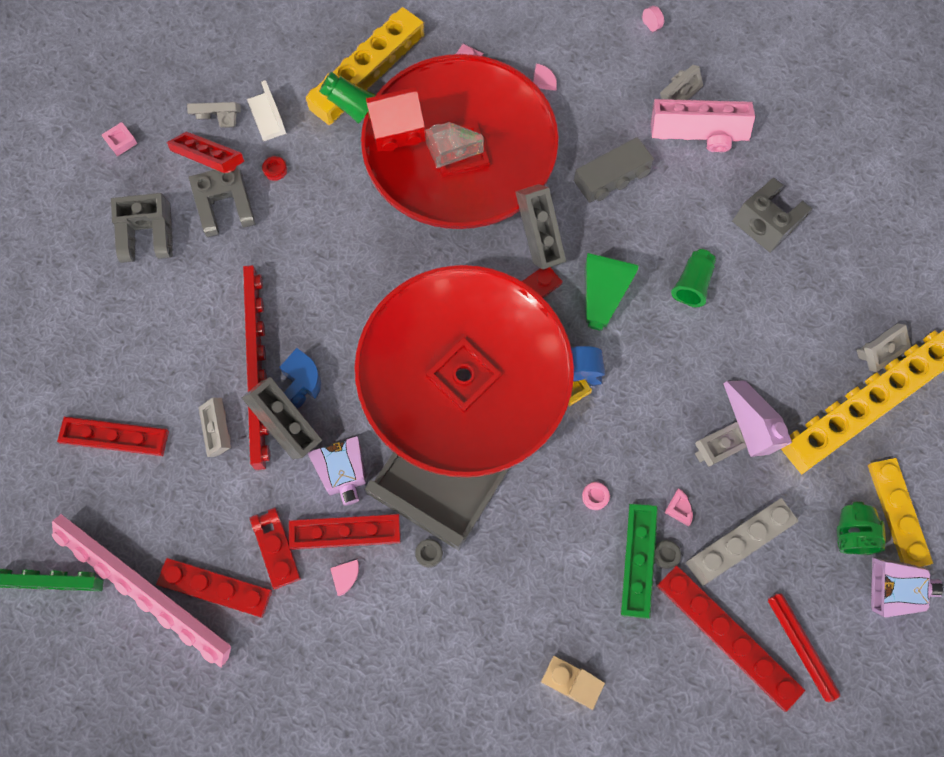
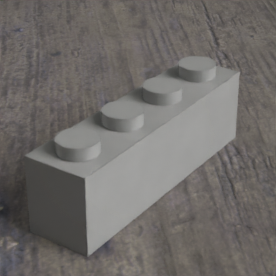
[686,498,798,586]

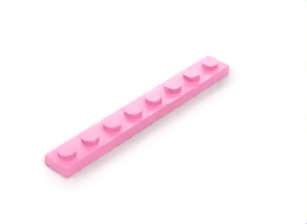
[52,514,231,667]

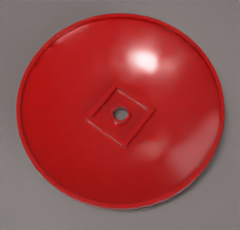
[361,54,558,229]
[355,265,574,478]

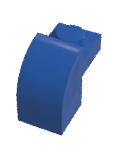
[571,346,605,385]
[280,348,321,409]

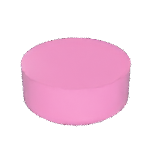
[643,6,664,32]
[707,135,732,152]
[582,482,610,510]

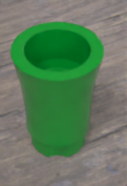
[319,72,376,124]
[671,249,716,308]

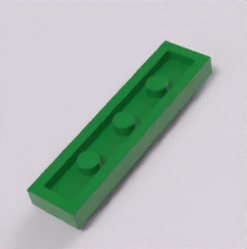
[621,504,658,619]
[0,569,104,591]

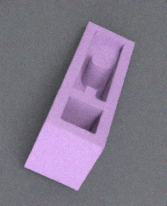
[723,380,792,457]

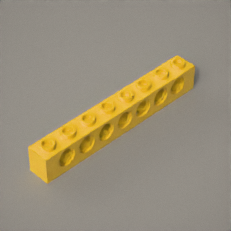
[781,330,944,475]

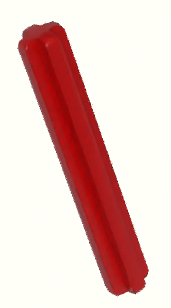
[768,593,841,702]

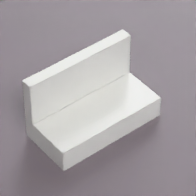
[247,80,286,141]

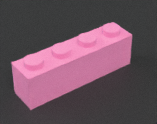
[651,99,755,141]

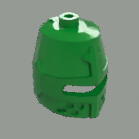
[837,501,886,555]

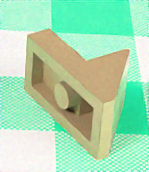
[541,656,605,710]

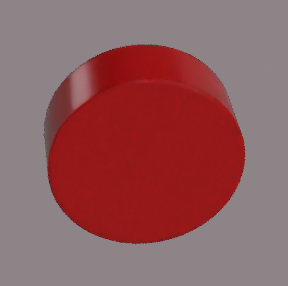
[262,156,287,181]

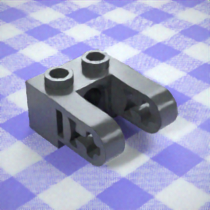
[188,166,256,238]
[732,177,813,253]
[111,193,173,263]

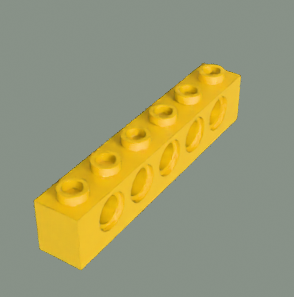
[306,7,424,126]

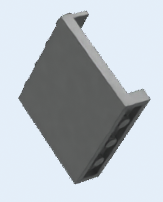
[365,452,510,551]

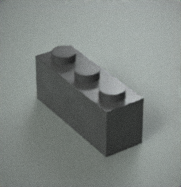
[574,137,654,203]
[515,184,566,269]
[241,377,322,460]

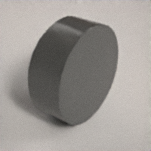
[415,539,443,568]
[654,540,681,569]

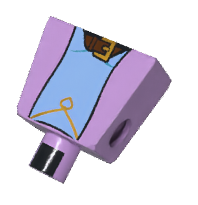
[308,436,366,506]
[871,557,943,617]

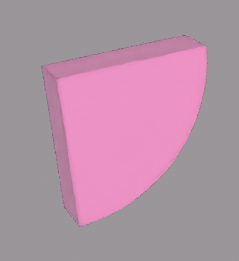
[533,64,557,91]
[664,488,693,527]
[330,560,359,596]

